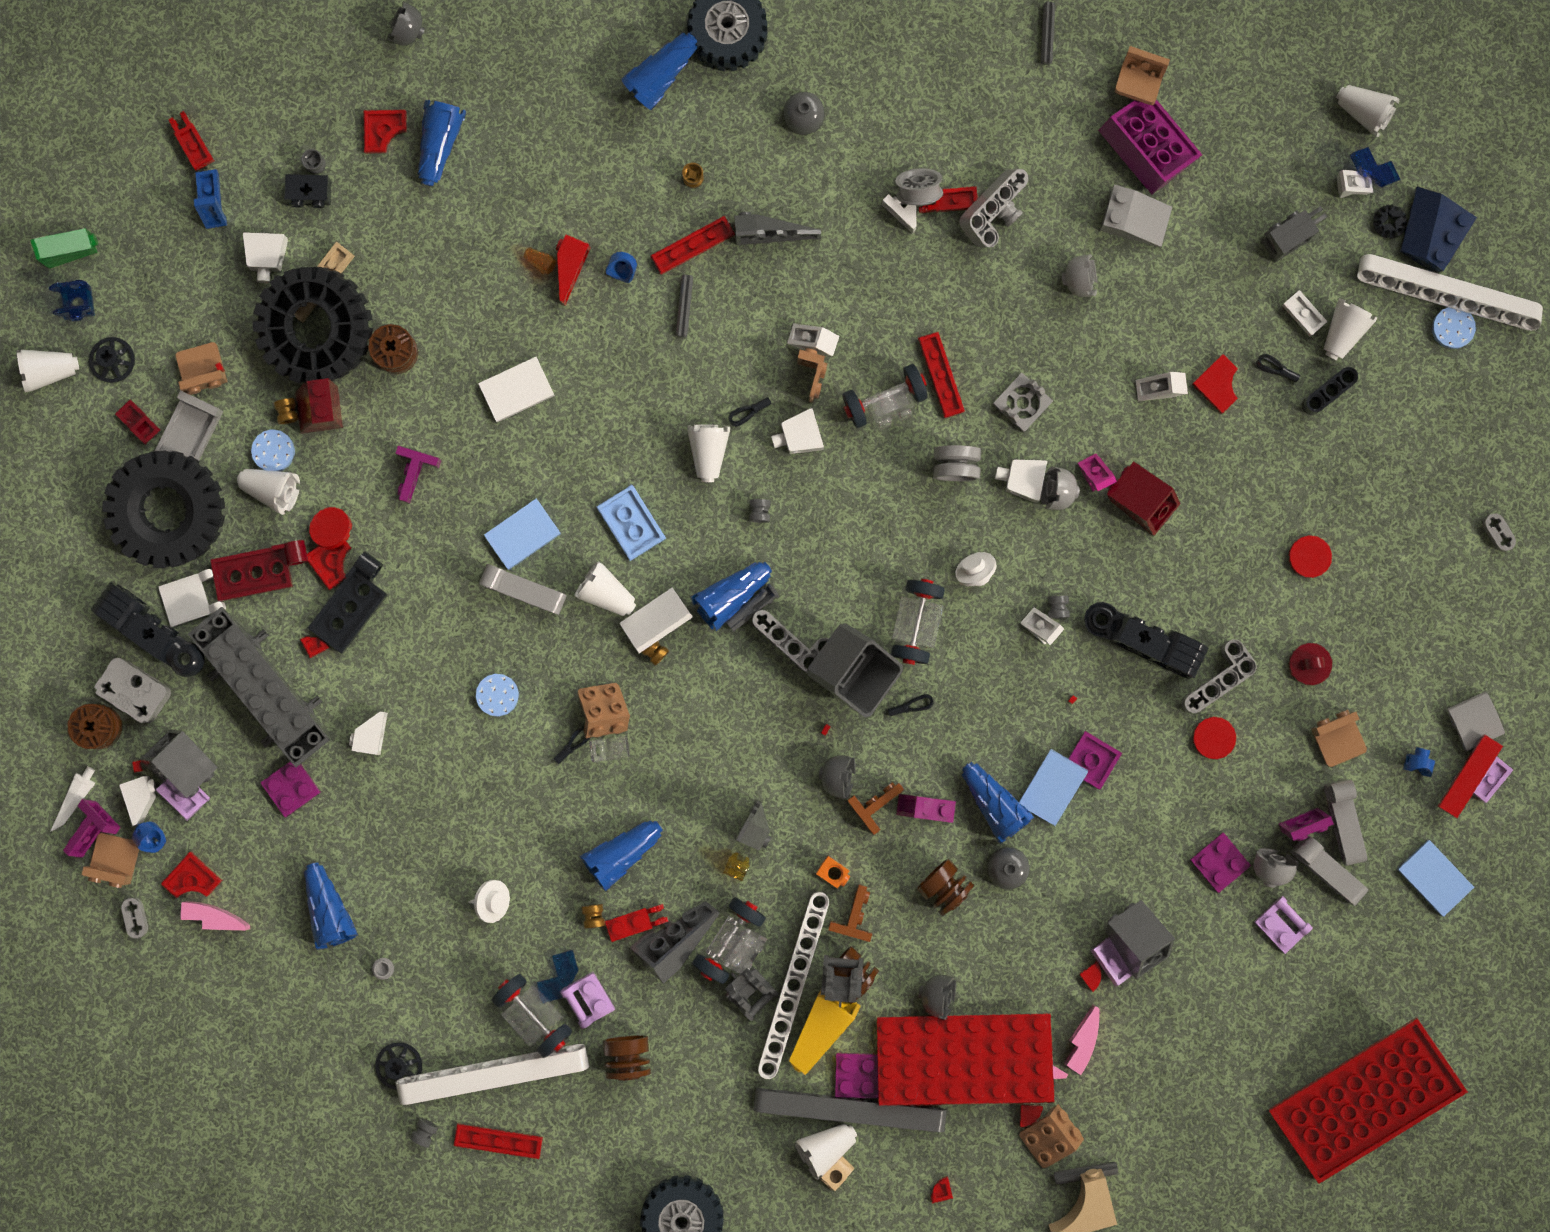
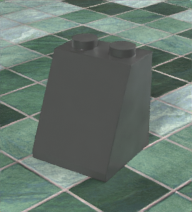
[139,729,218,798]
[1106,900,1175,980]

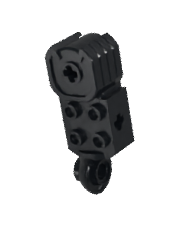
[91,582,205,677]
[1084,602,1209,679]

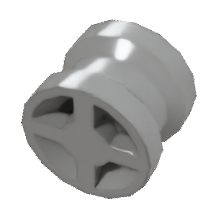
[997,201,1023,227]

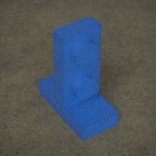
[194,169,227,229]

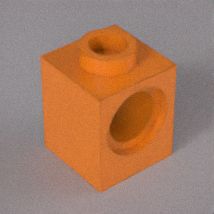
[816,856,850,889]

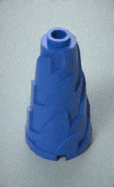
[621,33,698,110]
[418,100,466,186]
[690,562,772,631]
[962,762,1034,844]
[580,820,663,892]
[304,862,358,950]

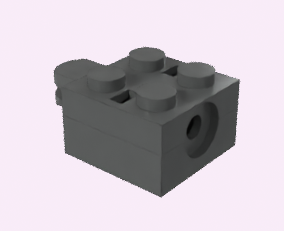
[1261,206,1328,263]

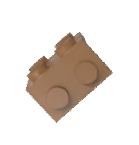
[1115,46,1170,105]
[176,342,228,395]
[797,348,828,403]
[577,683,630,738]
[1311,709,1367,767]
[82,833,139,888]
[1019,1104,1084,1168]

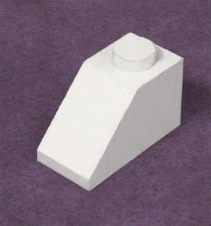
[787,324,839,356]
[1136,372,1188,401]
[349,712,388,755]
[120,776,157,826]

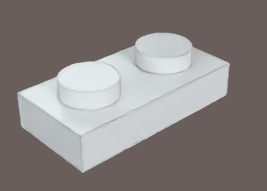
[1282,290,1327,337]

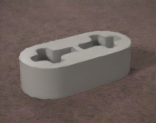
[1483,514,1516,552]
[121,898,148,938]

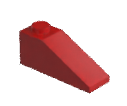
[556,234,591,306]

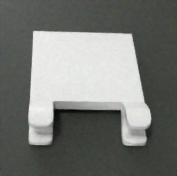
[159,569,226,627]

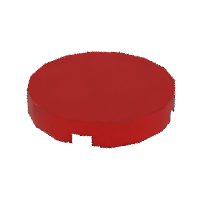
[309,507,352,549]
[1288,535,1332,578]
[1193,717,1237,759]

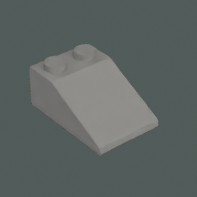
[1100,185,1172,248]

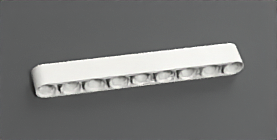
[1357,254,1543,331]
[758,891,829,1079]
[395,1044,589,1105]

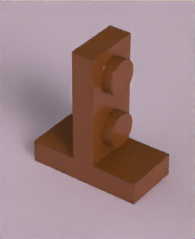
[847,782,904,835]
[828,884,872,942]

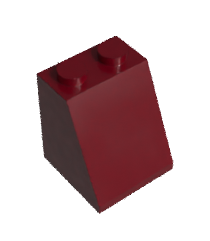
[295,378,343,434]
[1107,461,1180,536]

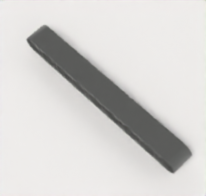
[753,1088,947,1132]

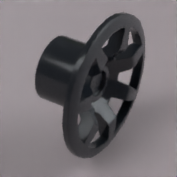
[89,337,135,383]
[375,1042,422,1090]

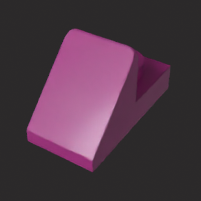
[1078,453,1116,491]

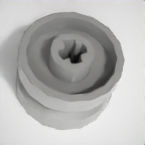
[933,445,981,481]

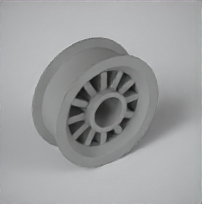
[895,168,943,205]

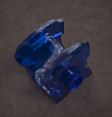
[49,280,95,321]

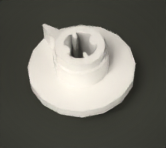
[955,552,997,586]
[469,880,510,923]

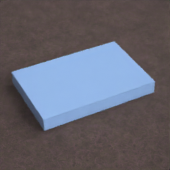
[596,485,666,561]
[484,498,561,570]
[1019,749,1088,826]
[1397,840,1474,917]

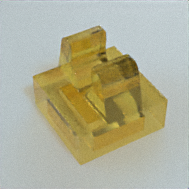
[723,852,750,881]

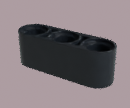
[1302,367,1358,415]

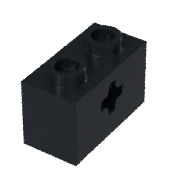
[284,174,332,208]

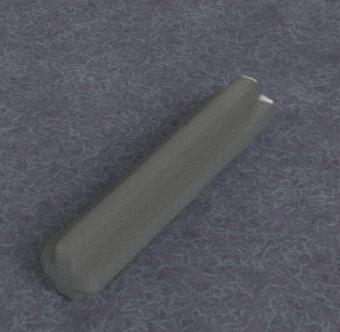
[1041,2,1055,65]
[676,275,693,337]
[1054,1162,1118,1185]

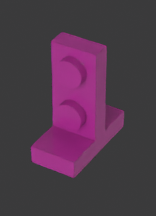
[395,446,441,504]
[896,794,956,823]
[63,799,121,858]

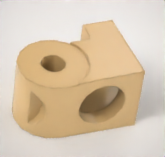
[819,1156,854,1191]

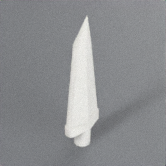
[50,766,95,832]

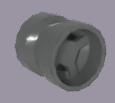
[301,149,326,175]
[749,499,771,523]
[1047,596,1070,619]
[410,1118,439,1148]

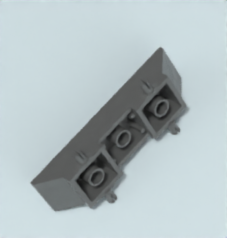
[188,606,330,768]

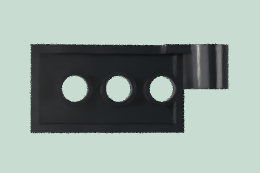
[308,551,388,654]

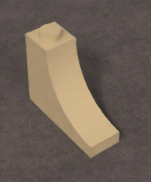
[1048,1169,1117,1232]

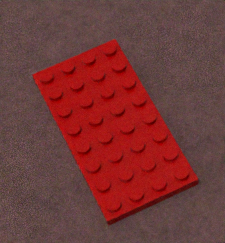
[877,1014,1055,1106]
[1269,1017,1468,1184]

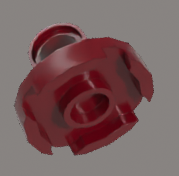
[1288,643,1332,686]

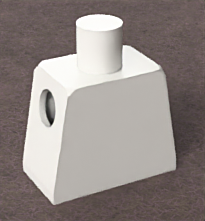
[243,233,288,283]
[771,408,824,454]
[995,460,1047,503]

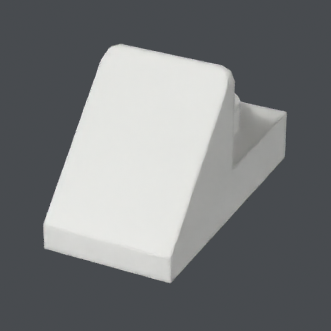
[1336,170,1373,198]
[882,194,916,234]
[1020,607,1064,645]

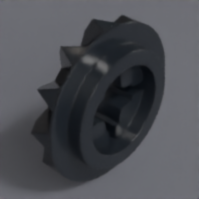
[1373,204,1408,239]

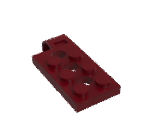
[210,540,308,602]

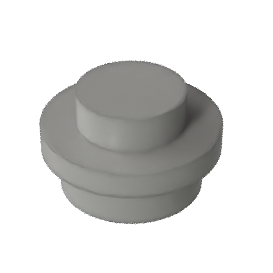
[372,958,394,980]

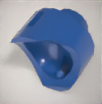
[606,252,637,283]
[1403,747,1435,777]
[132,821,166,853]

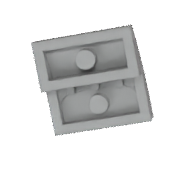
[1447,692,1505,751]

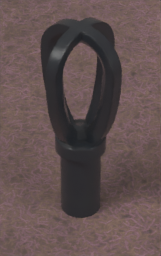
[1256,354,1300,383]
[728,397,772,427]
[888,694,934,717]
[553,726,591,764]

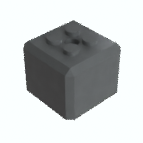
[807,623,903,717]

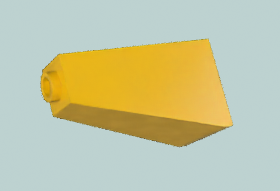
[789,990,861,1075]

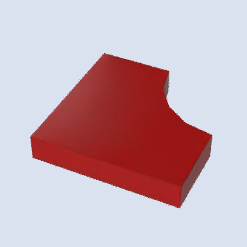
[364,110,407,154]
[1192,354,1238,414]
[307,541,352,591]
[161,852,223,898]

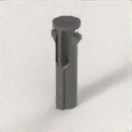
[726,583,779,632]

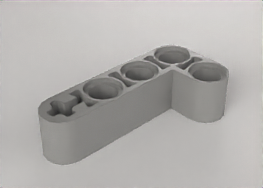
[959,169,1028,248]
[479,564,567,615]
[753,610,829,673]
[1181,639,1257,713]
[1324,779,1367,866]
[1290,836,1368,907]

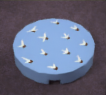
[1432,307,1476,349]
[251,429,295,471]
[476,674,519,717]

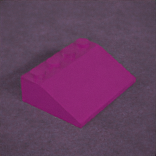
[1098,100,1202,195]

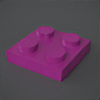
[1068,731,1122,790]
[261,761,321,818]
[1278,807,1333,841]
[1190,832,1251,893]
[835,1052,879,1099]

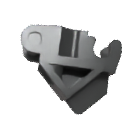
[821,955,864,1007]
[725,967,780,1021]

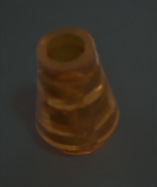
[524,247,556,275]

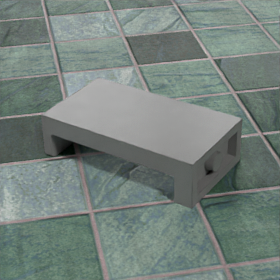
[155,390,223,460]

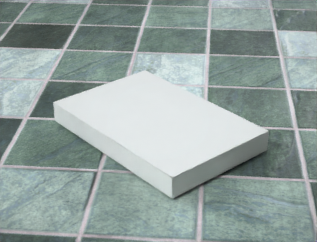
[478,357,555,422]
[619,588,692,653]

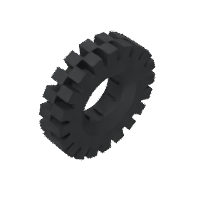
[253,267,373,383]
[102,450,225,568]

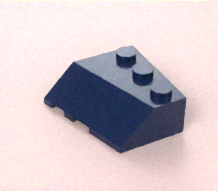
[1400,186,1477,273]

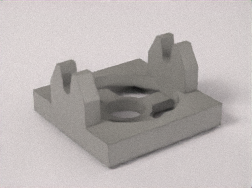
[993,373,1053,433]

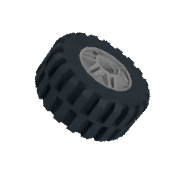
[687,0,767,71]
[640,1175,724,1232]

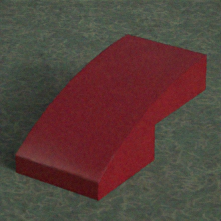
[115,399,161,445]

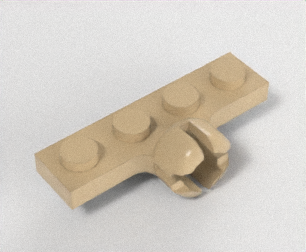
[295,242,355,323]

